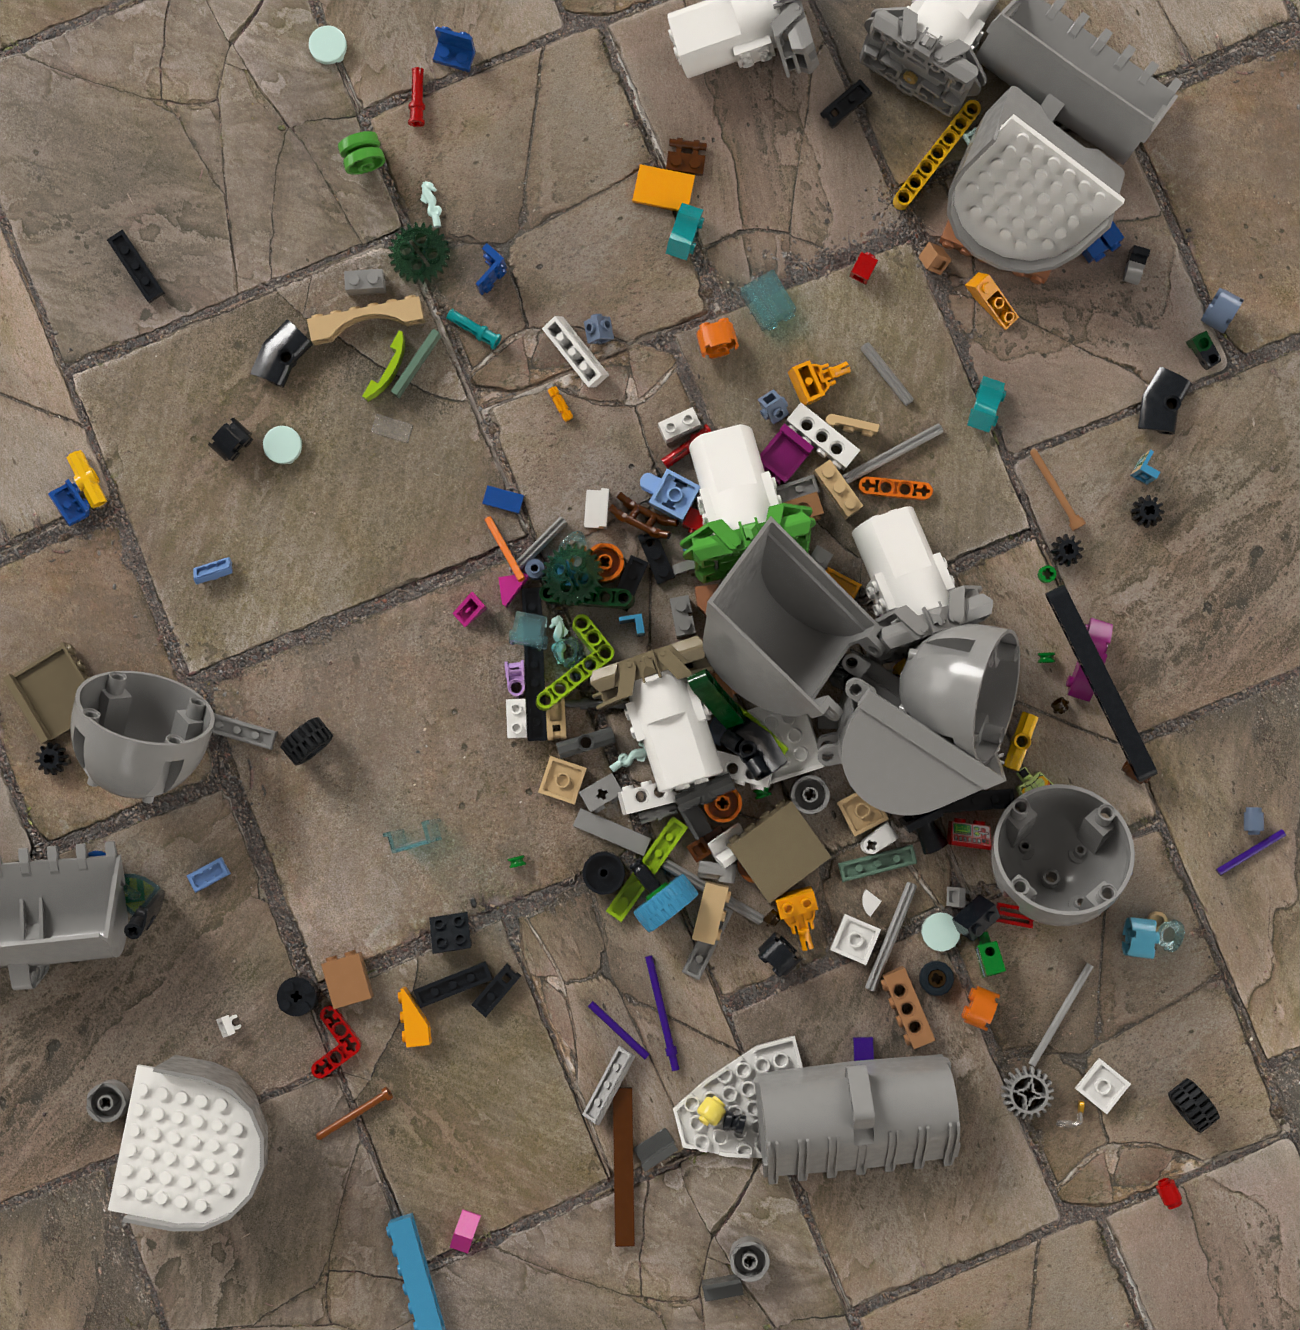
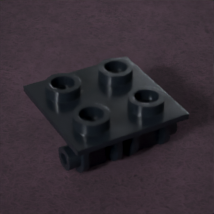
[429,912,472,954]

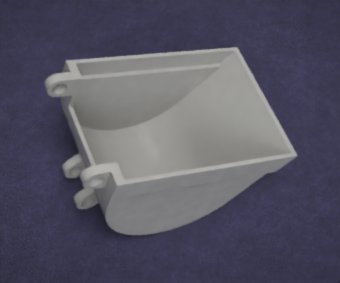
[703,516,885,721]
[817,651,1007,815]

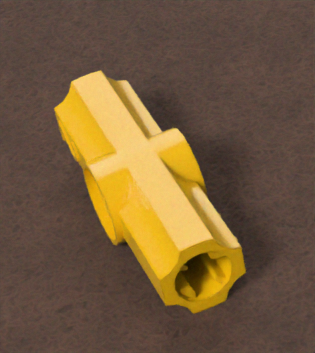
[66,450,107,509]
[1003,712,1039,772]

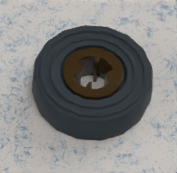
[919,961,954,996]

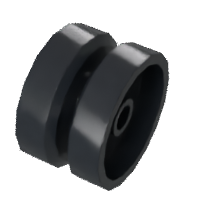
[582,851,625,895]

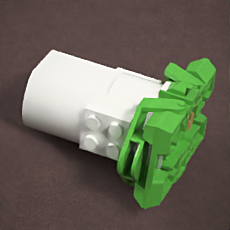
[680,424,816,584]

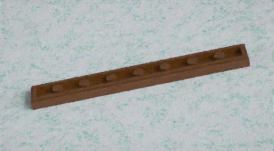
[613,1087,635,1247]

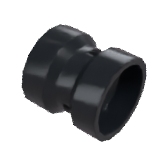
[722,1111,746,1135]

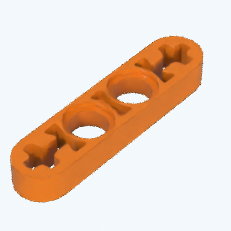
[858,477,933,501]

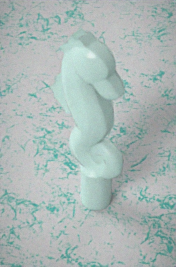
[420,181,442,228]
[549,615,569,664]
[609,742,647,773]

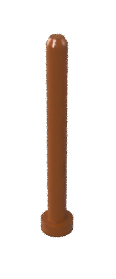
[316,1087,393,1140]

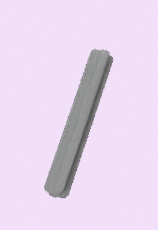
[861,342,914,406]
[509,517,567,575]

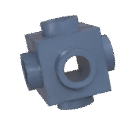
[584,314,614,344]
[758,389,789,425]

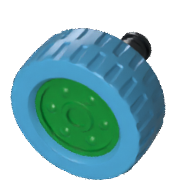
[629,858,698,933]

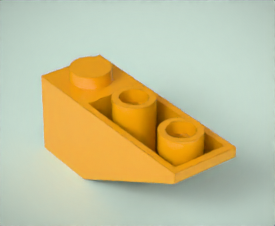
[965,272,1019,330]
[398,987,432,1048]

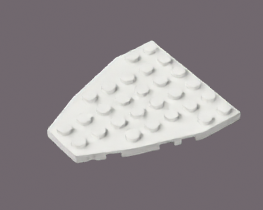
[673,1036,803,1158]

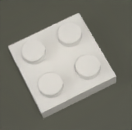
[830,914,881,965]
[1075,1058,1131,1114]

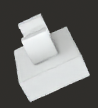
[216,1015,241,1038]

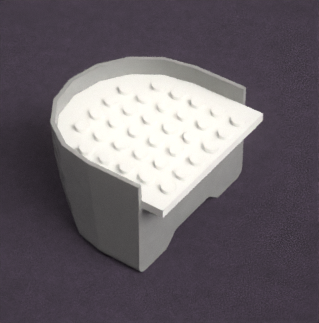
[947,86,1125,274]
[108,1055,268,1231]

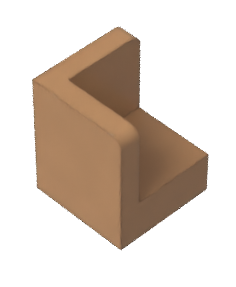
[919,242,951,275]

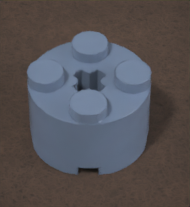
[1201,288,1244,334]

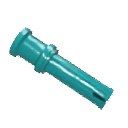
[446,308,502,350]

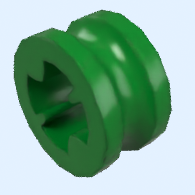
[1037,565,1057,583]
[1038,652,1055,663]
[753,787,772,800]
[507,855,526,868]

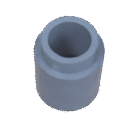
[525,559,546,580]
[1244,807,1264,835]

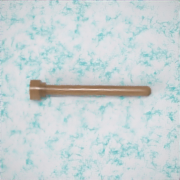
[1030,449,1086,531]

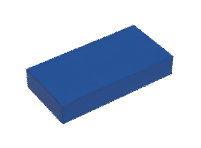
[482,485,524,514]

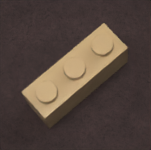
[813,460,863,520]
[692,881,731,945]

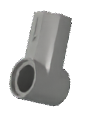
[697,861,737,883]

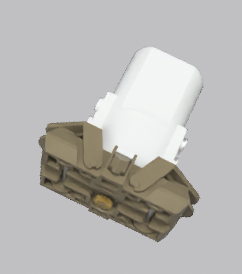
[590,636,723,792]

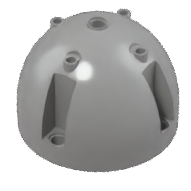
[899,624,1020,765]
[70,671,215,804]
[991,784,1135,926]

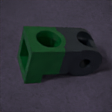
[1186,331,1221,370]

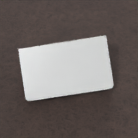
[584,488,609,529]
[708,823,744,868]

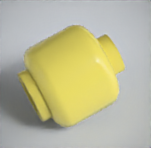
[697,1096,726,1126]

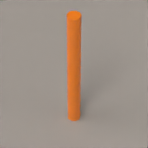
[485,516,525,582]

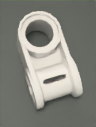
[860,821,899,854]

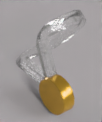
[1056,1100,1084,1128]

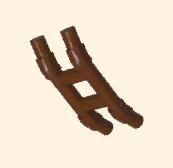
[608,492,679,539]

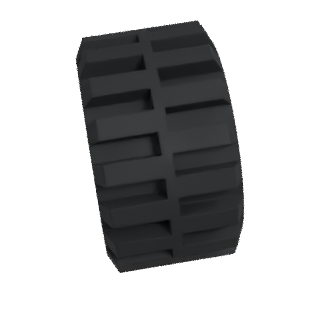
[280,717,333,766]
[1168,1078,1220,1133]

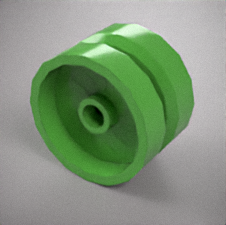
[338,131,386,175]

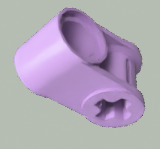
[505,660,526,698]

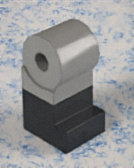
[1122,245,1151,285]

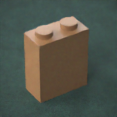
[321,950,374,1009]

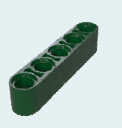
[539,584,635,609]
[687,669,745,730]

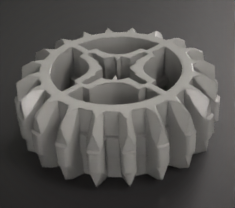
[1001,1066,1054,1120]

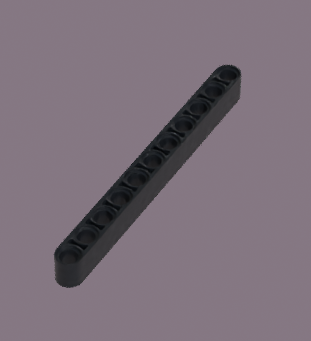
[1045,585,1158,782]

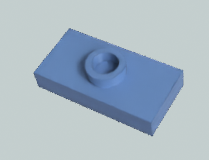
[193,557,233,585]
[187,857,231,893]

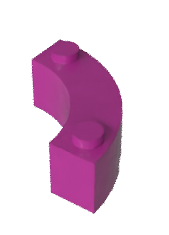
[1066,618,1113,702]

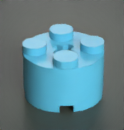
[1122,917,1160,959]

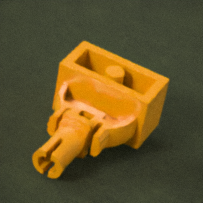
[788,360,851,406]
[775,886,818,951]

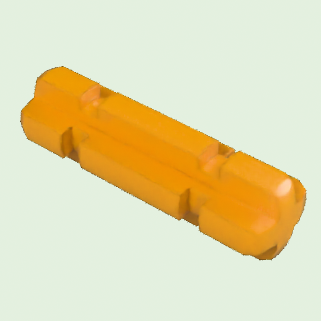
[548,386,573,422]

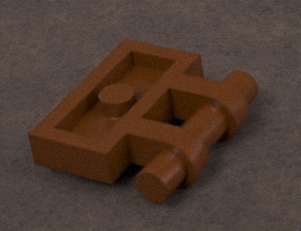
[666,137,707,176]

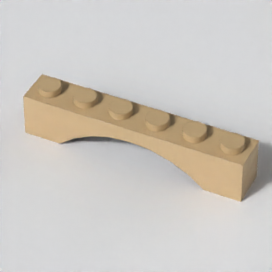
[307,295,426,345]

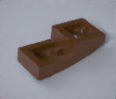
[686,825,724,863]

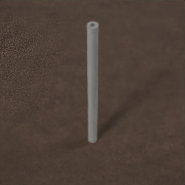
[1028,963,1094,1067]

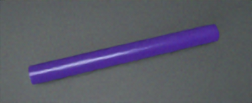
[1216,829,1286,876]
[588,1001,649,1060]

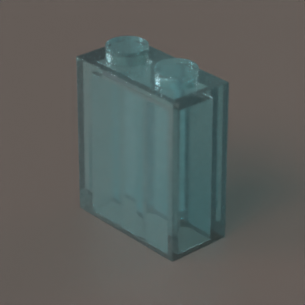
[740,270,796,332]

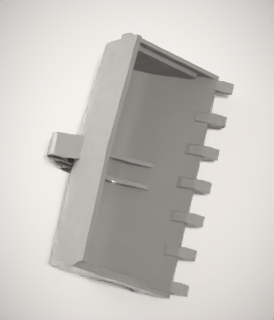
[976,0,1183,165]
[0,841,128,990]
[754,1054,961,1185]

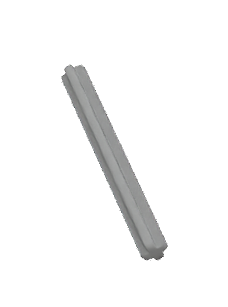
[842,424,943,484]
[662,859,764,925]
[865,882,917,992]

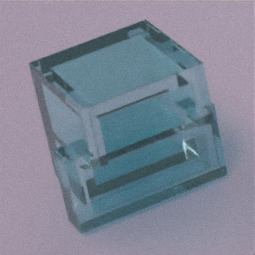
[508,611,548,650]

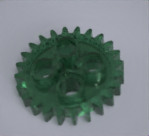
[388,222,450,285]
[542,543,604,606]

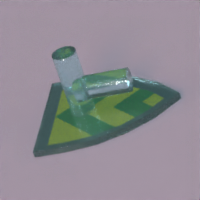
[123,874,160,916]

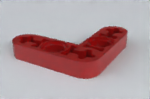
[311,1005,361,1078]

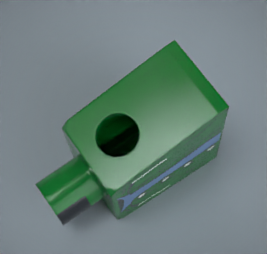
[975,931,1006,978]

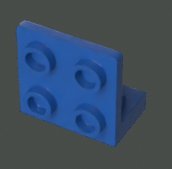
[433,26,476,72]
[476,243,507,295]

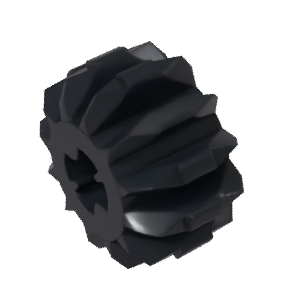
[1131,495,1165,528]
[1050,534,1084,567]
[34,743,69,775]

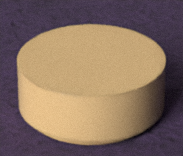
[1147,911,1168,931]

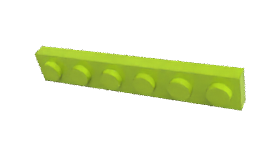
[606,816,688,922]

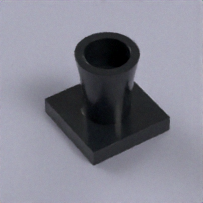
[898,808,948,855]

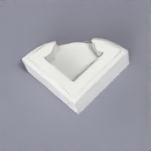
[862,889,882,917]

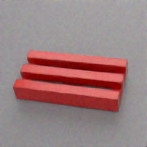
[996,902,1034,929]

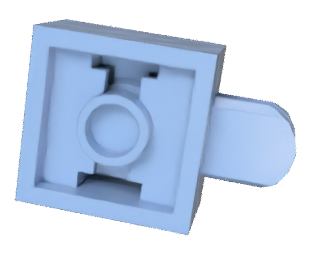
[640,469,700,523]

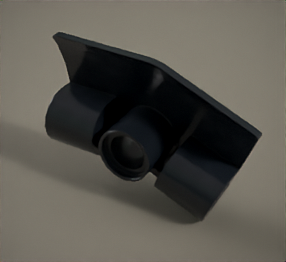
[251,319,313,388]
[1138,367,1192,435]
[720,715,787,781]
[124,890,165,939]

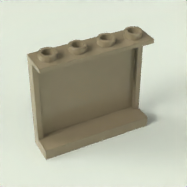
[3,642,90,744]
[726,799,831,903]

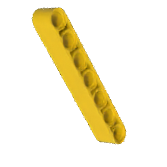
[893,100,981,210]

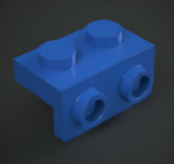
[48,479,91,527]

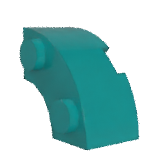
[665,203,705,261]
[967,376,1007,433]

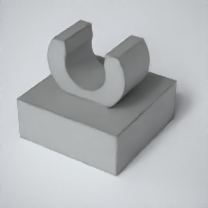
[946,886,969,907]

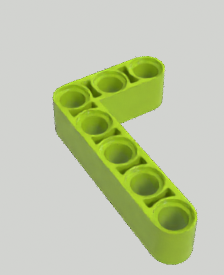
[536,614,614,711]

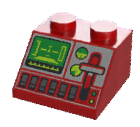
[946,818,991,850]

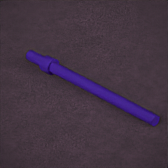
[645,955,679,1071]

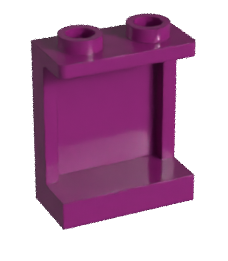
[760,423,814,485]

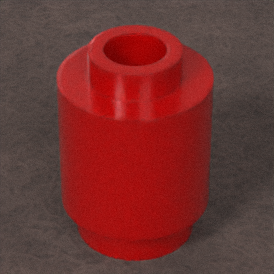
[1156,1178,1182,1209]

